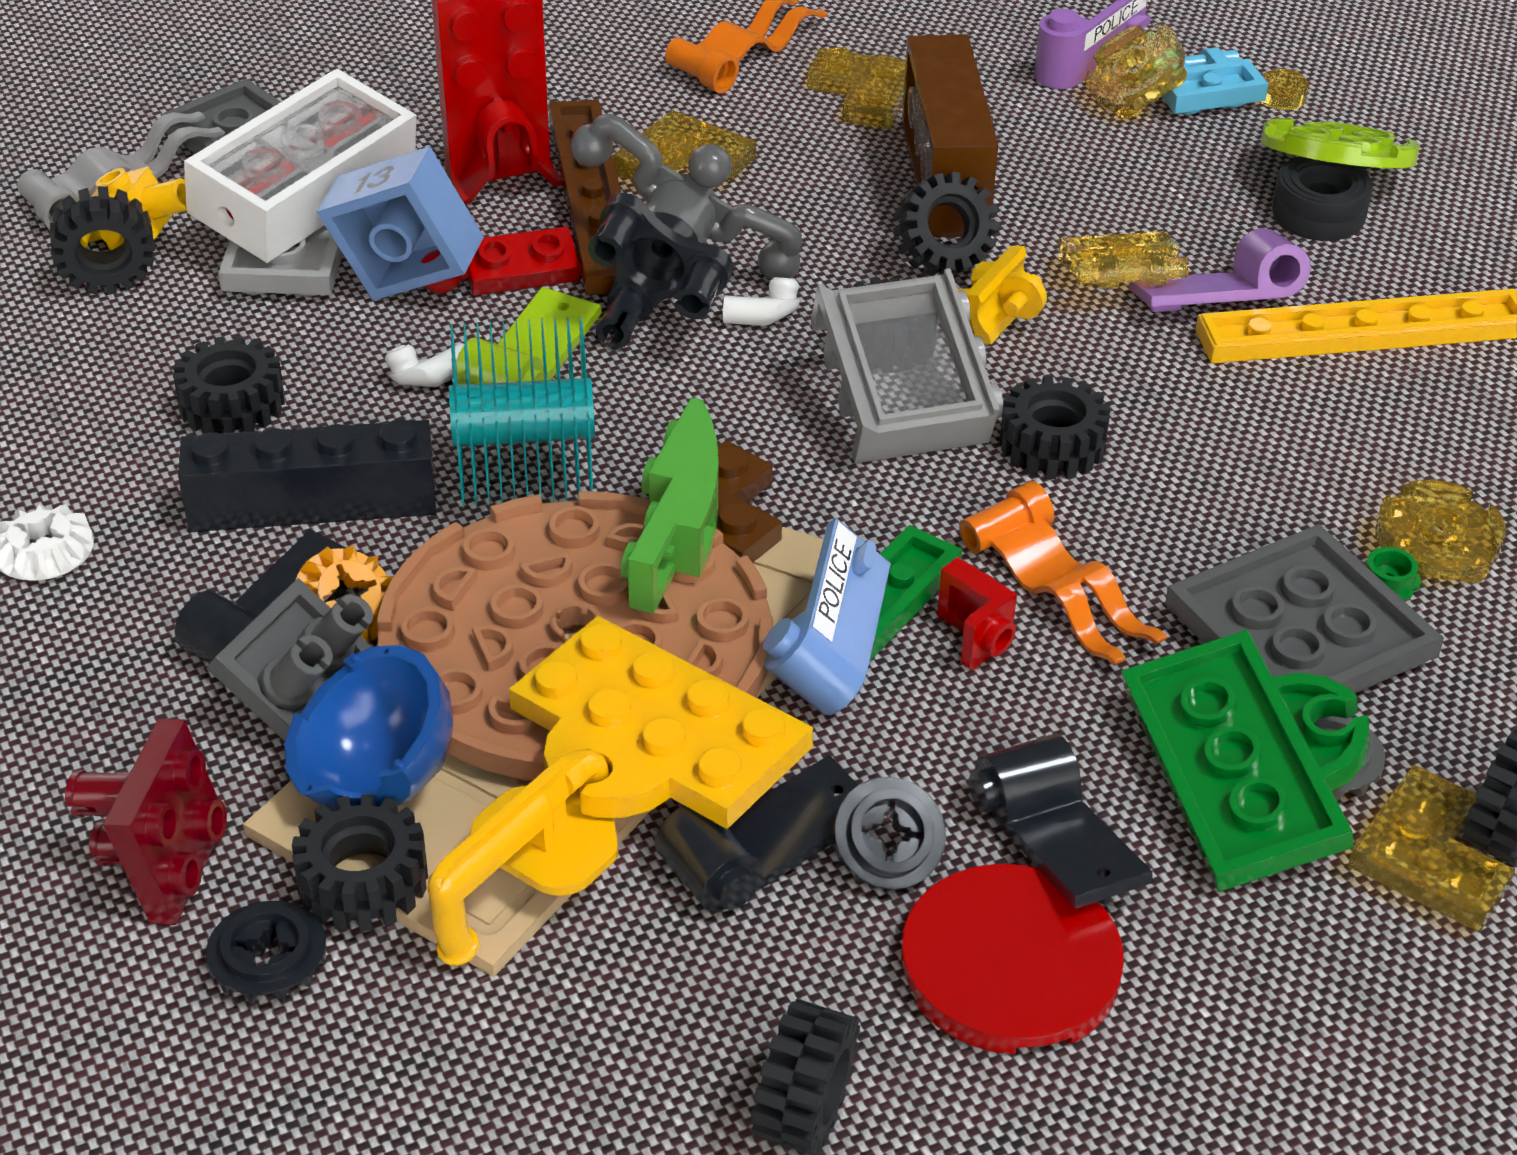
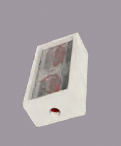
[184,69,417,263]

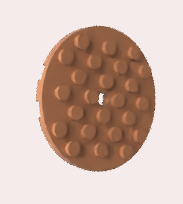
[377,491,773,782]

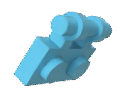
[1142,47,1269,114]

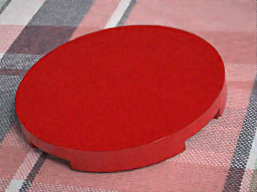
[901,864,1124,1054]

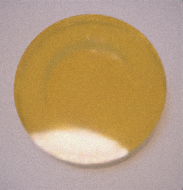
[1260,69,1309,110]

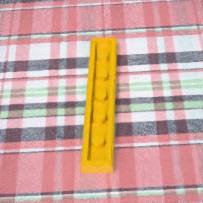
[1195,289,1517,364]

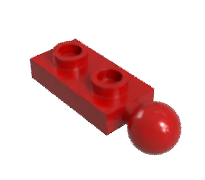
[421,226,581,296]

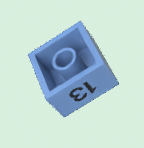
[316,146,484,301]

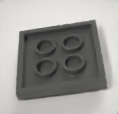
[1165,524,1444,693]

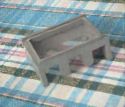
[811,268,1003,464]

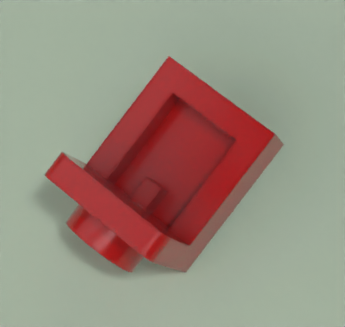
[937,557,1017,670]

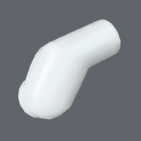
[385,343,464,387]

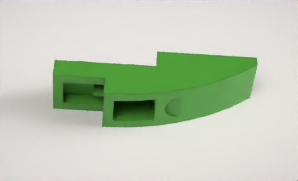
[621,397,719,614]

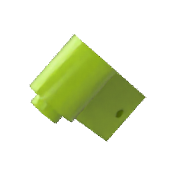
[456,287,602,385]

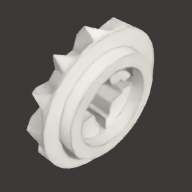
[0,503,94,580]

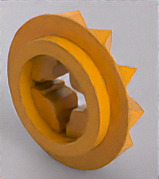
[296,545,393,643]

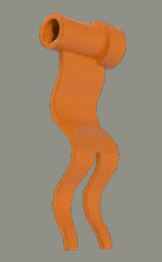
[665,0,828,94]
[959,481,1167,666]

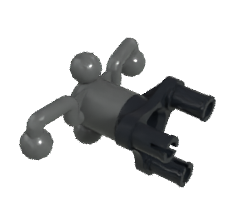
[570,114,803,348]

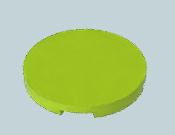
[1261,118,1420,168]

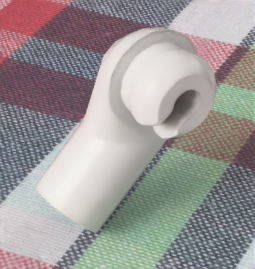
[723,277,801,326]

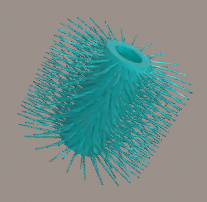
[449,317,595,508]

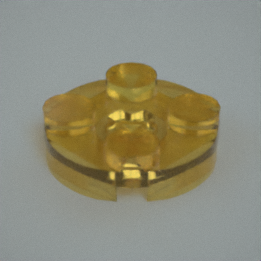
[1086,24,1187,119]
[1375,480,1506,583]

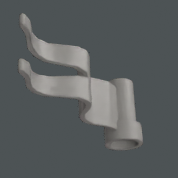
[17,111,225,229]

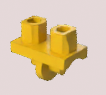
[957,246,1047,344]

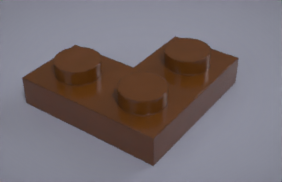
[648,440,782,563]

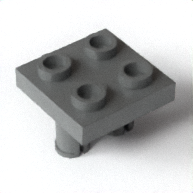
[206,578,373,741]

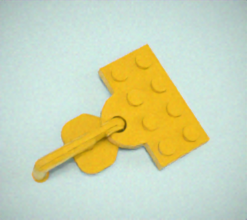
[428,615,813,966]

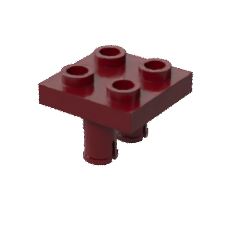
[65,719,227,925]

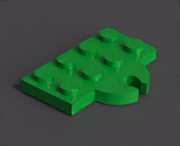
[1121,629,1370,892]

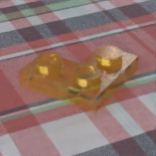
[807,47,906,130]
[613,110,757,182]
[1348,764,1515,933]

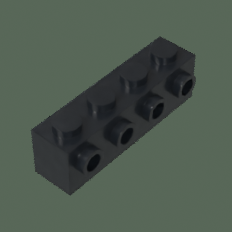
[178,420,436,532]

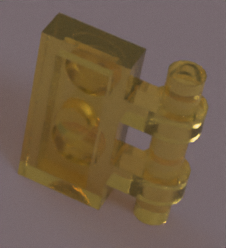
[1059,231,1189,289]

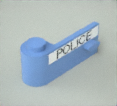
[763,518,891,715]

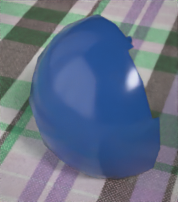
[285,645,453,810]

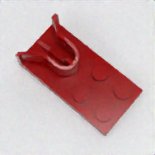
[431,0,562,205]

